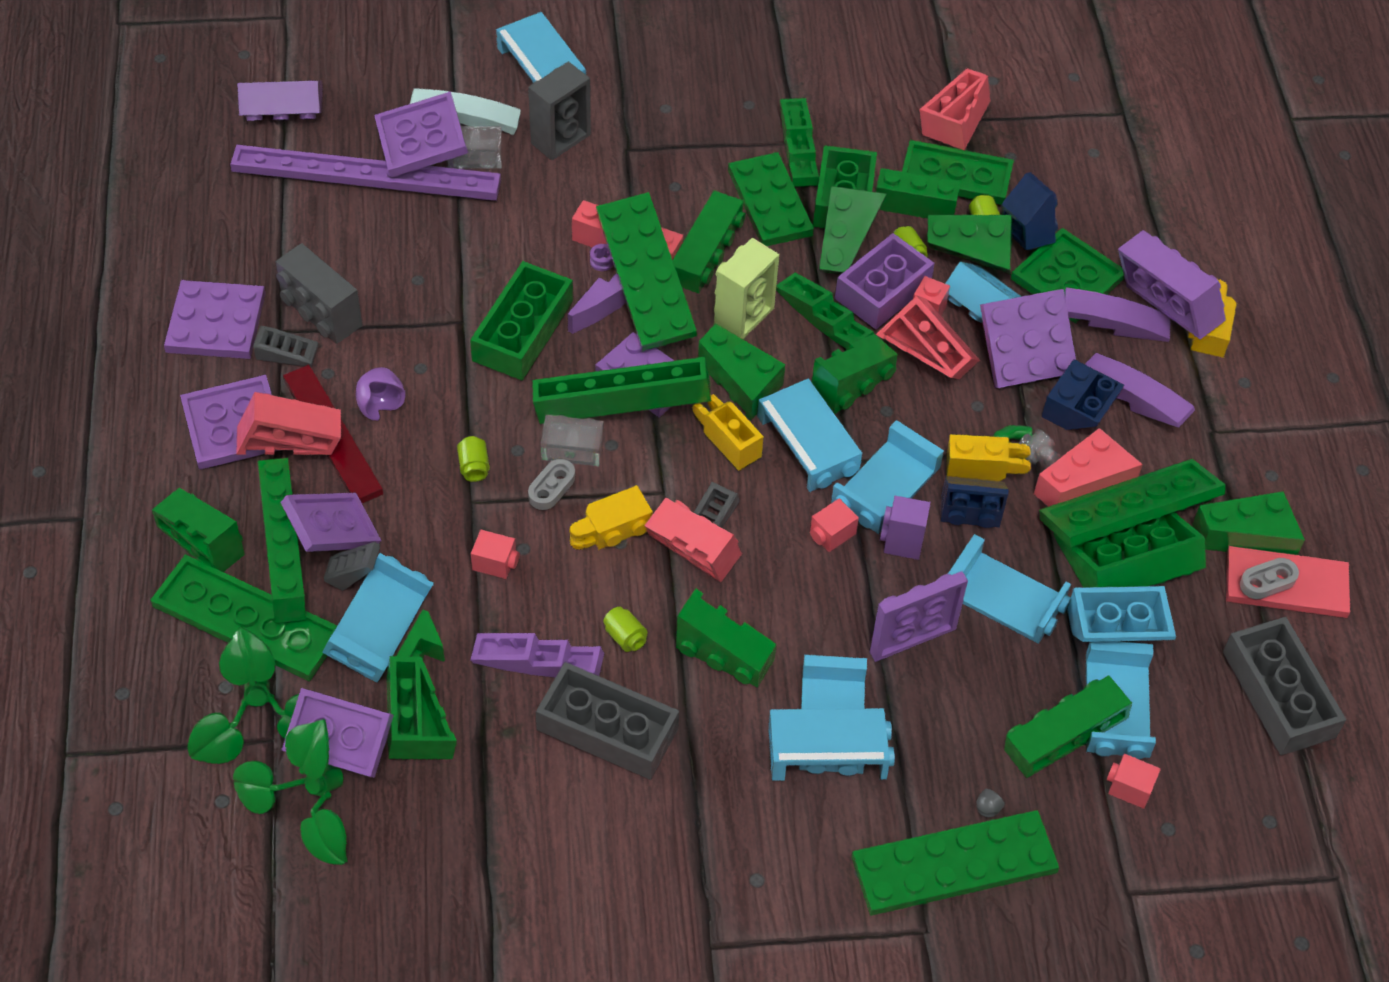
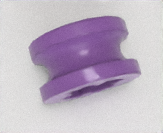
[590,244,614,271]

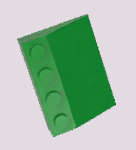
[1054,512,1206,588]

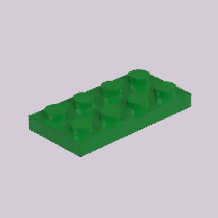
[902,140,1014,205]
[728,152,814,246]

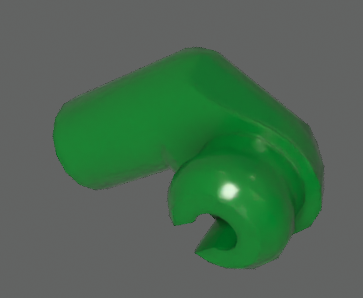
[993,425,1032,441]

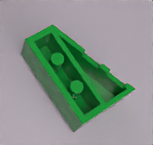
[819,186,886,275]
[927,215,1013,275]
[698,323,785,421]
[812,334,898,414]
[152,487,245,572]
[1192,491,1305,555]
[676,588,777,688]
[386,656,457,759]

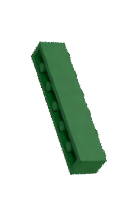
[533,357,711,424]
[258,458,306,623]

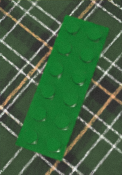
[596,192,697,351]
[1039,459,1225,547]
[150,554,337,682]
[851,810,1059,916]

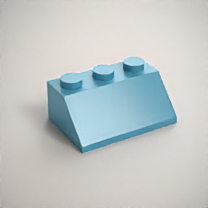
[945,262,1022,323]
[1067,586,1176,642]

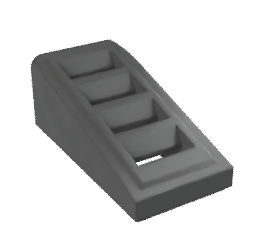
[254,326,319,368]
[694,482,740,528]
[324,542,380,591]

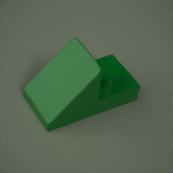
[397,610,445,662]

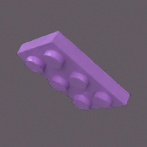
[595,332,674,417]
[281,493,381,552]
[282,688,394,778]

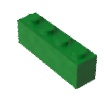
[673,190,746,294]
[1004,675,1132,779]

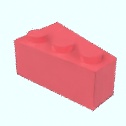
[919,68,990,150]
[876,296,980,379]
[236,392,341,455]
[1034,428,1143,507]
[645,498,742,583]

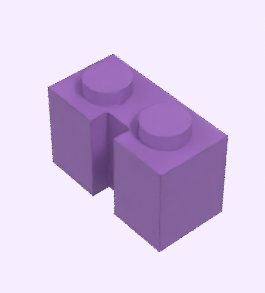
[880,496,930,560]

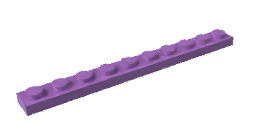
[230,145,501,201]

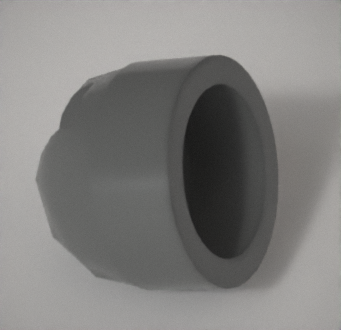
[976,788,1005,818]

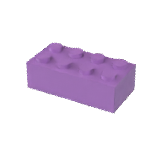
[1118,230,1226,340]

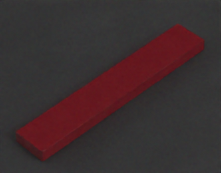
[283,365,383,504]

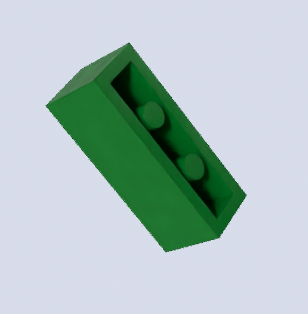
[876,168,960,218]

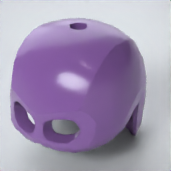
[356,367,406,421]

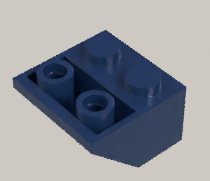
[1002,172,1058,250]
[1042,359,1124,430]
[941,476,1008,528]

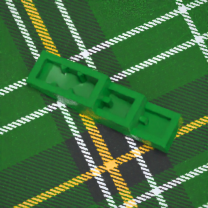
[780,98,819,187]
[776,272,874,350]

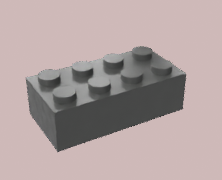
[1223,617,1346,756]
[536,662,679,780]

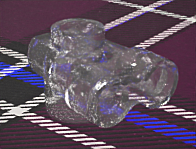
[1019,429,1060,468]

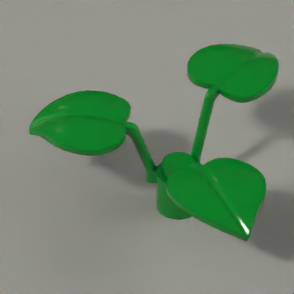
[188,627,299,764]
[233,719,348,865]

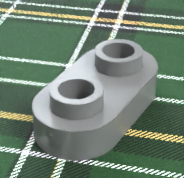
[528,459,575,510]
[1240,558,1299,599]

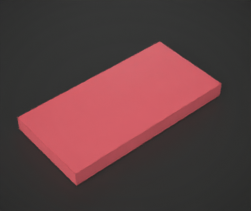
[1226,546,1350,618]

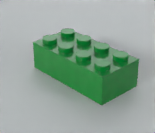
[470,261,573,381]

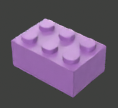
[835,233,935,329]

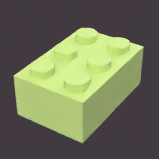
[714,238,779,339]

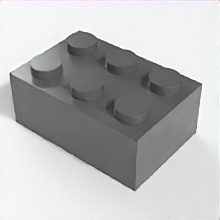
[528,61,591,160]
[276,243,363,344]

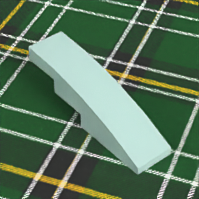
[410,88,521,135]

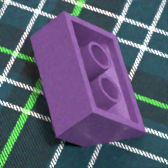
[237,81,323,120]

